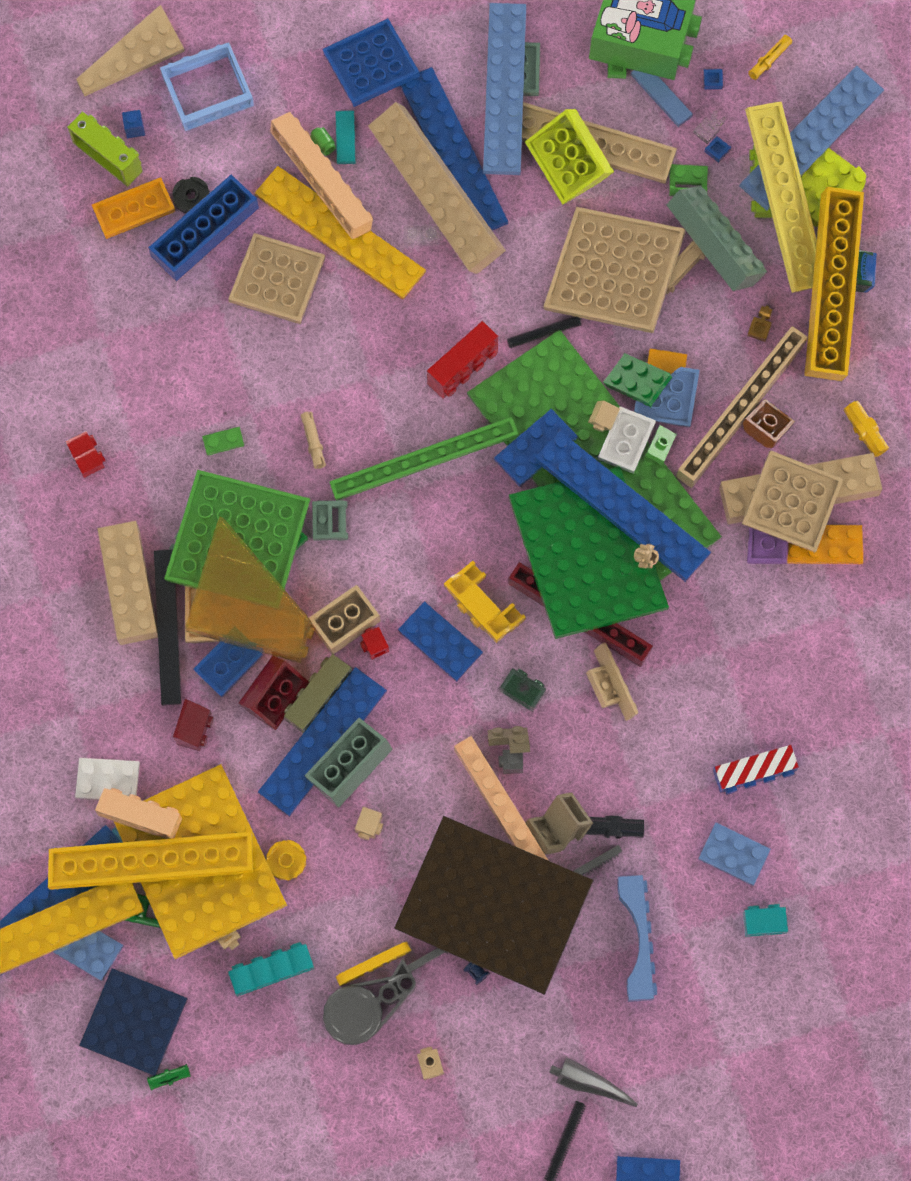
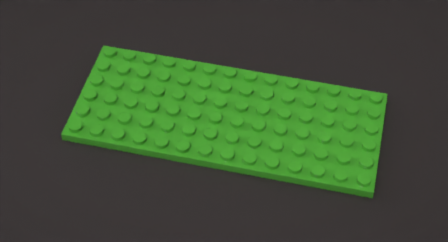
[467,330,722,581]

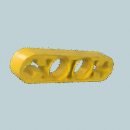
[335,941,412,986]

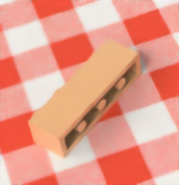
[95,788,182,839]

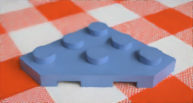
[634,367,700,428]

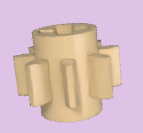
[634,544,659,568]
[217,931,241,950]

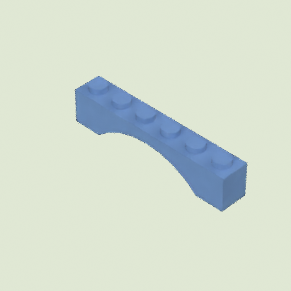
[617,875,657,1002]

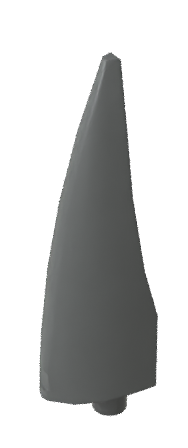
[549,1057,638,1107]

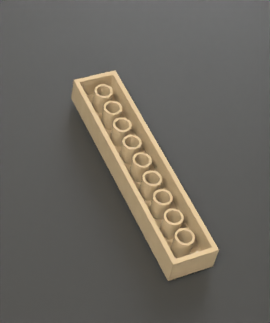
[368,102,506,274]

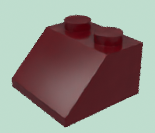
[173,699,214,751]

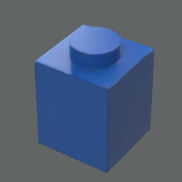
[122,110,145,139]

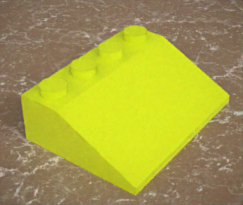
[525,109,614,205]

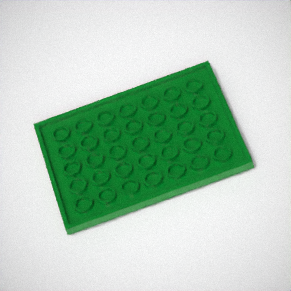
[508,467,669,639]

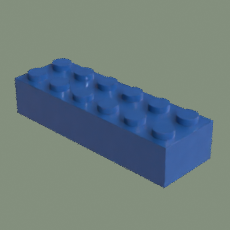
[148,174,259,281]

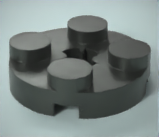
[172,177,210,213]

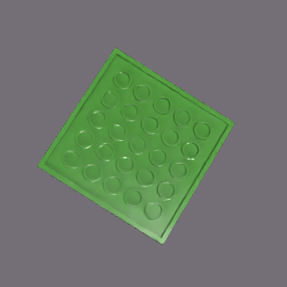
[164,470,310,610]

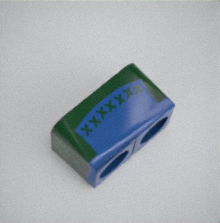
[855,249,877,293]

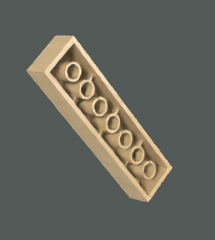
[719,453,882,525]

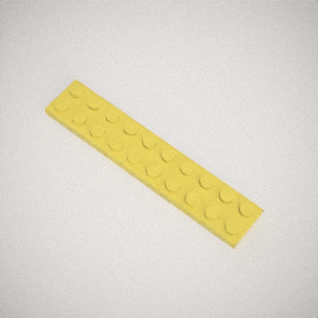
[745,102,817,293]

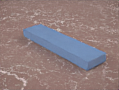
[631,70,693,127]

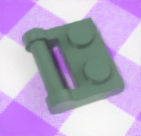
[312,500,348,541]

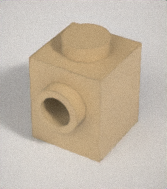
[588,401,620,432]
[355,807,383,840]
[417,1047,444,1080]

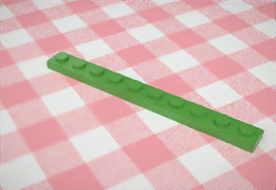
[329,417,519,501]

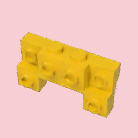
[444,561,526,643]

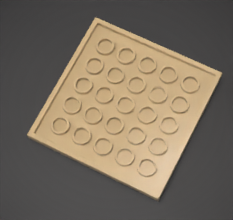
[543,207,685,333]

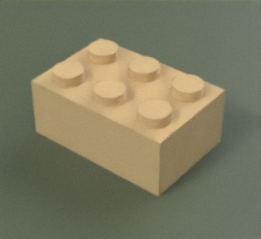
[308,585,380,654]

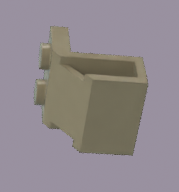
[526,792,593,855]

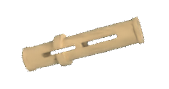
[300,412,326,469]

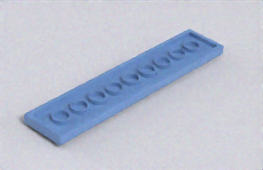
[483,3,526,175]
[739,66,884,211]

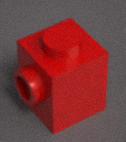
[359,627,389,660]

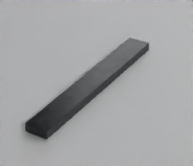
[154,549,182,706]

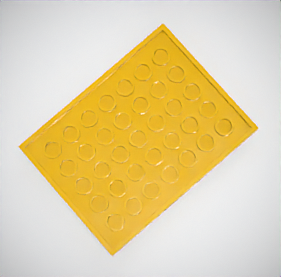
[114,764,287,960]

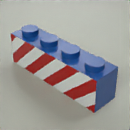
[713,745,799,795]

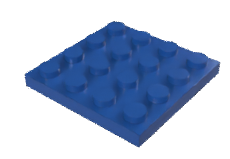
[322,19,420,107]

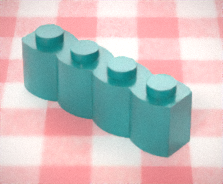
[228,942,315,997]

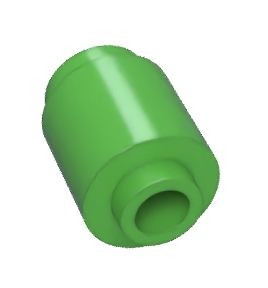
[310,127,336,156]

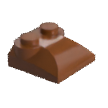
[743,399,795,448]

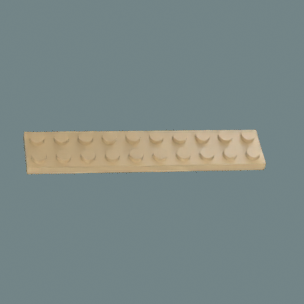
[522,102,677,184]

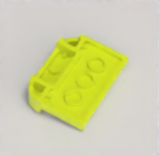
[801,148,866,227]

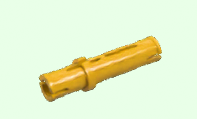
[748,35,793,80]

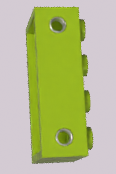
[67,111,143,187]

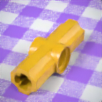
[843,401,889,458]

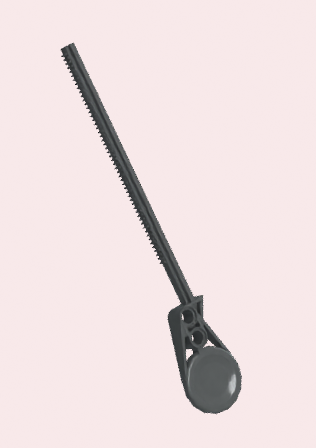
[323,845,622,1045]

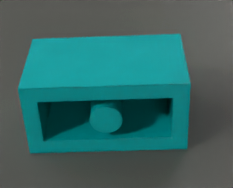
[743,904,788,937]

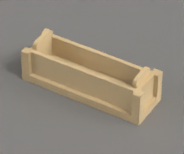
[666,240,706,294]

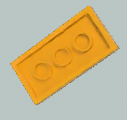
[92,177,176,239]
[787,525,864,564]

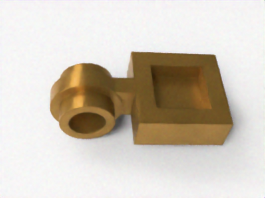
[747,305,773,342]

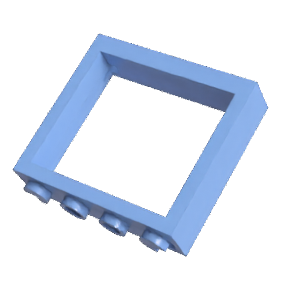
[160,42,254,131]

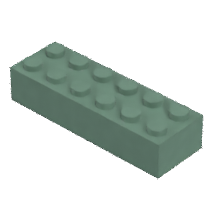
[666,186,767,291]

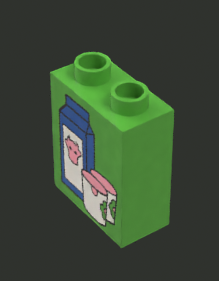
[589,0,702,80]

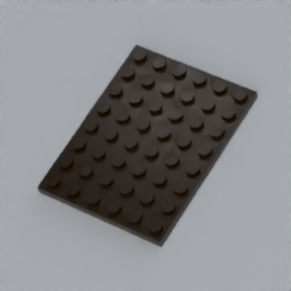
[394,816,594,995]

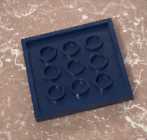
[79,968,188,1076]

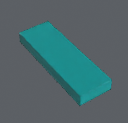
[336,110,356,165]

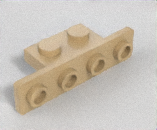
[586,643,638,721]

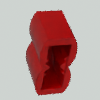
[65,431,106,478]

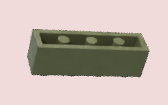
[284,654,352,733]

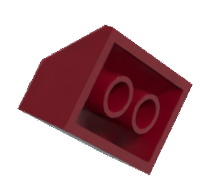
[238,655,309,730]

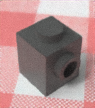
[498,750,523,774]

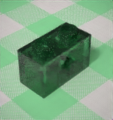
[500,668,546,712]

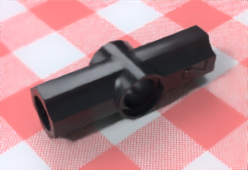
[585,815,644,839]

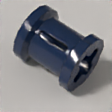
[463,962,490,985]

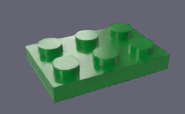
[603,353,672,407]

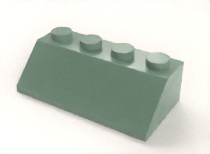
[305,718,393,808]

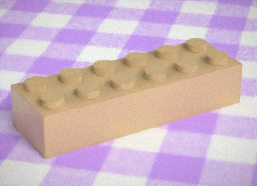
[97,521,158,645]

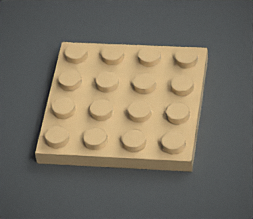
[228,233,325,324]
[742,450,844,553]

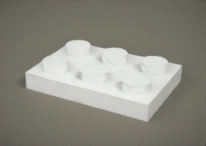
[598,407,656,474]
[75,758,140,800]

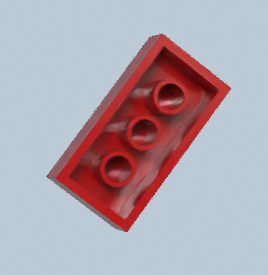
[427,321,499,399]

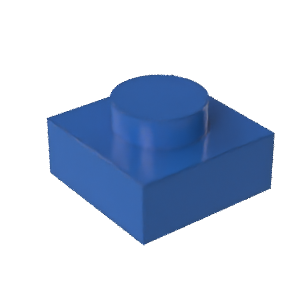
[703,69,723,90]
[704,136,731,163]

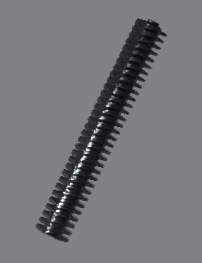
[506,316,581,349]
[544,1101,586,1181]

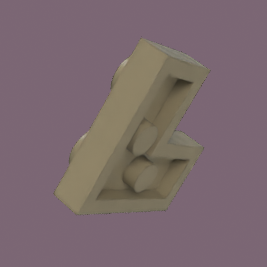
[487,726,530,753]

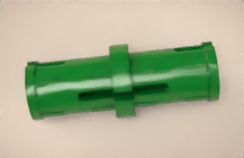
[147,1064,191,1091]

